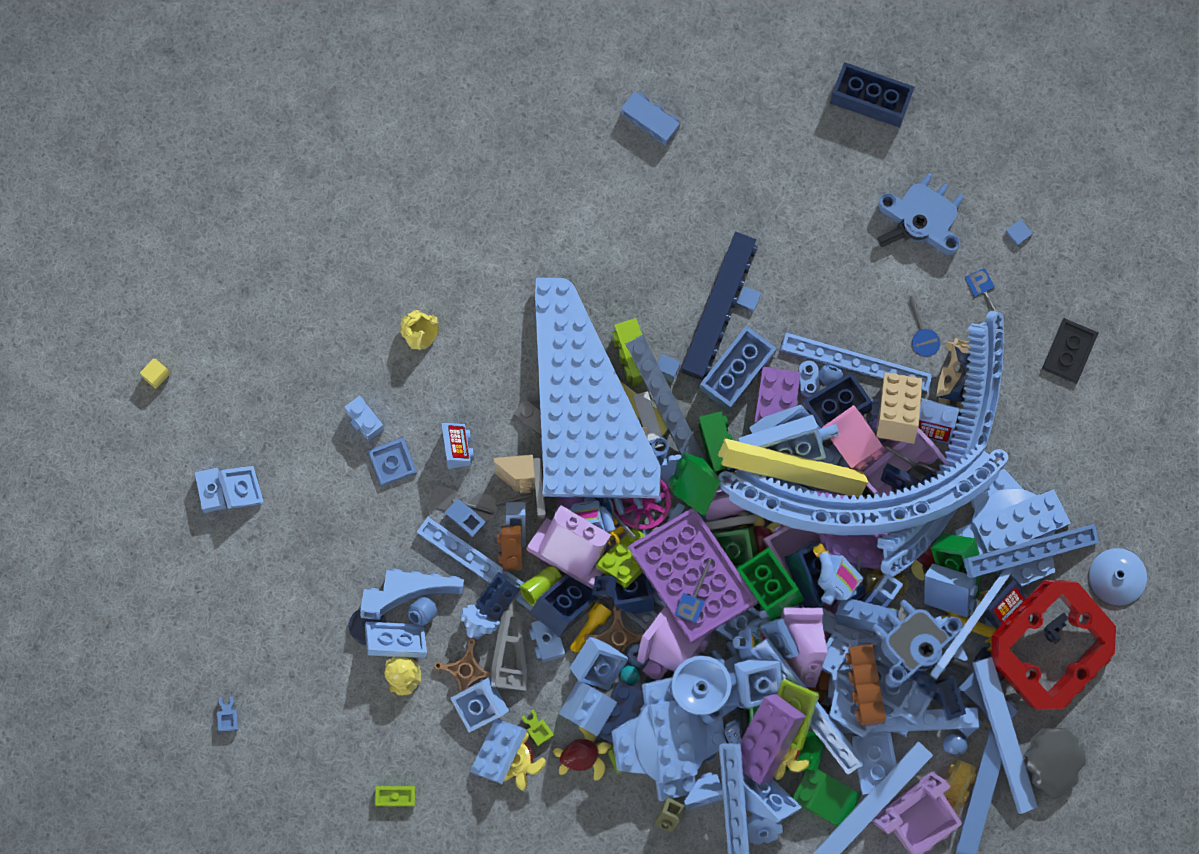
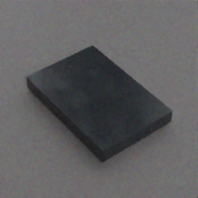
[1042,318,1099,384]

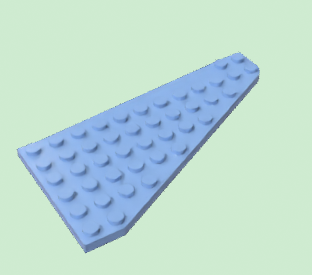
[535,278,661,498]

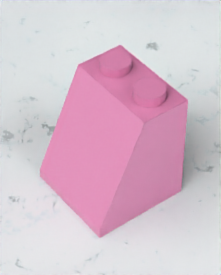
[822,405,886,471]

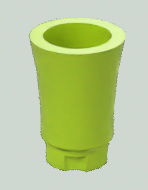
[518,565,562,606]

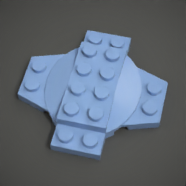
[953,469,1071,588]
[822,631,932,738]
[612,678,726,801]

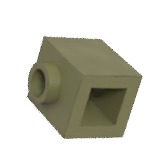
[654,797,685,832]

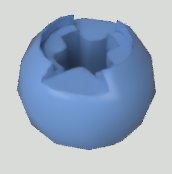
[819,364,843,386]
[626,644,650,668]
[943,734,968,756]

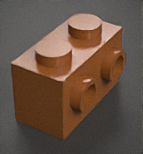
[497,525,522,571]

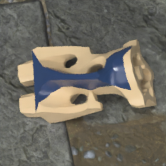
[936,338,971,410]

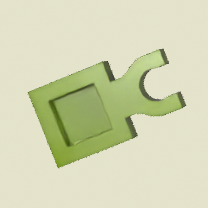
[521,709,554,747]

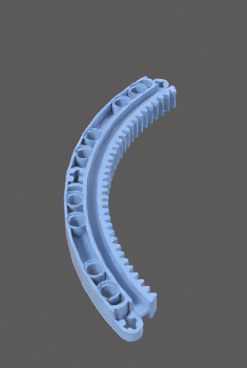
[877,311,1004,576]
[719,444,1008,535]

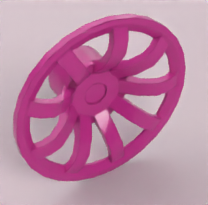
[613,480,671,530]

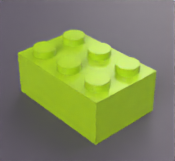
[611,318,644,387]

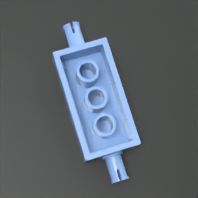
[727,415,839,477]

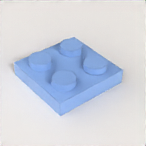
[218,466,264,509]

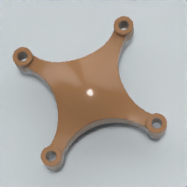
[584,605,644,653]
[434,638,491,693]

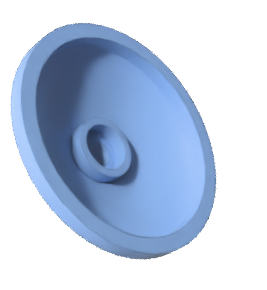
[1089,548,1147,606]
[672,656,731,715]

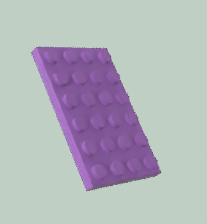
[628,508,758,644]

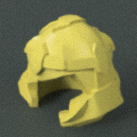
[400,310,440,351]
[384,656,421,695]

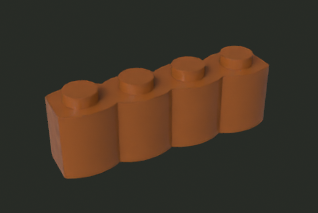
[845,644,886,727]

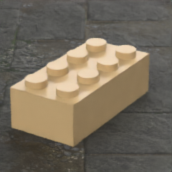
[876,372,922,444]

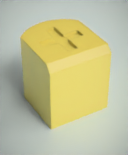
[140,359,171,389]

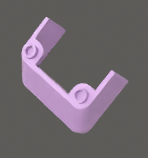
[862,428,949,498]

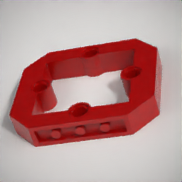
[990,580,1116,709]

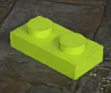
[375,786,415,807]

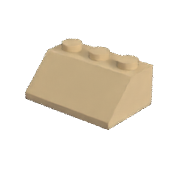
[494,455,535,494]

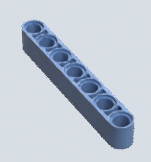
[954,729,1002,854]

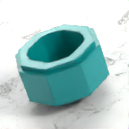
[620,666,639,686]

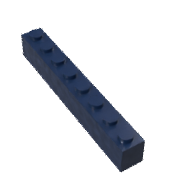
[681,231,758,381]

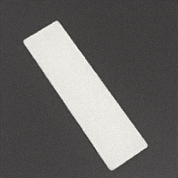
[633,391,663,448]

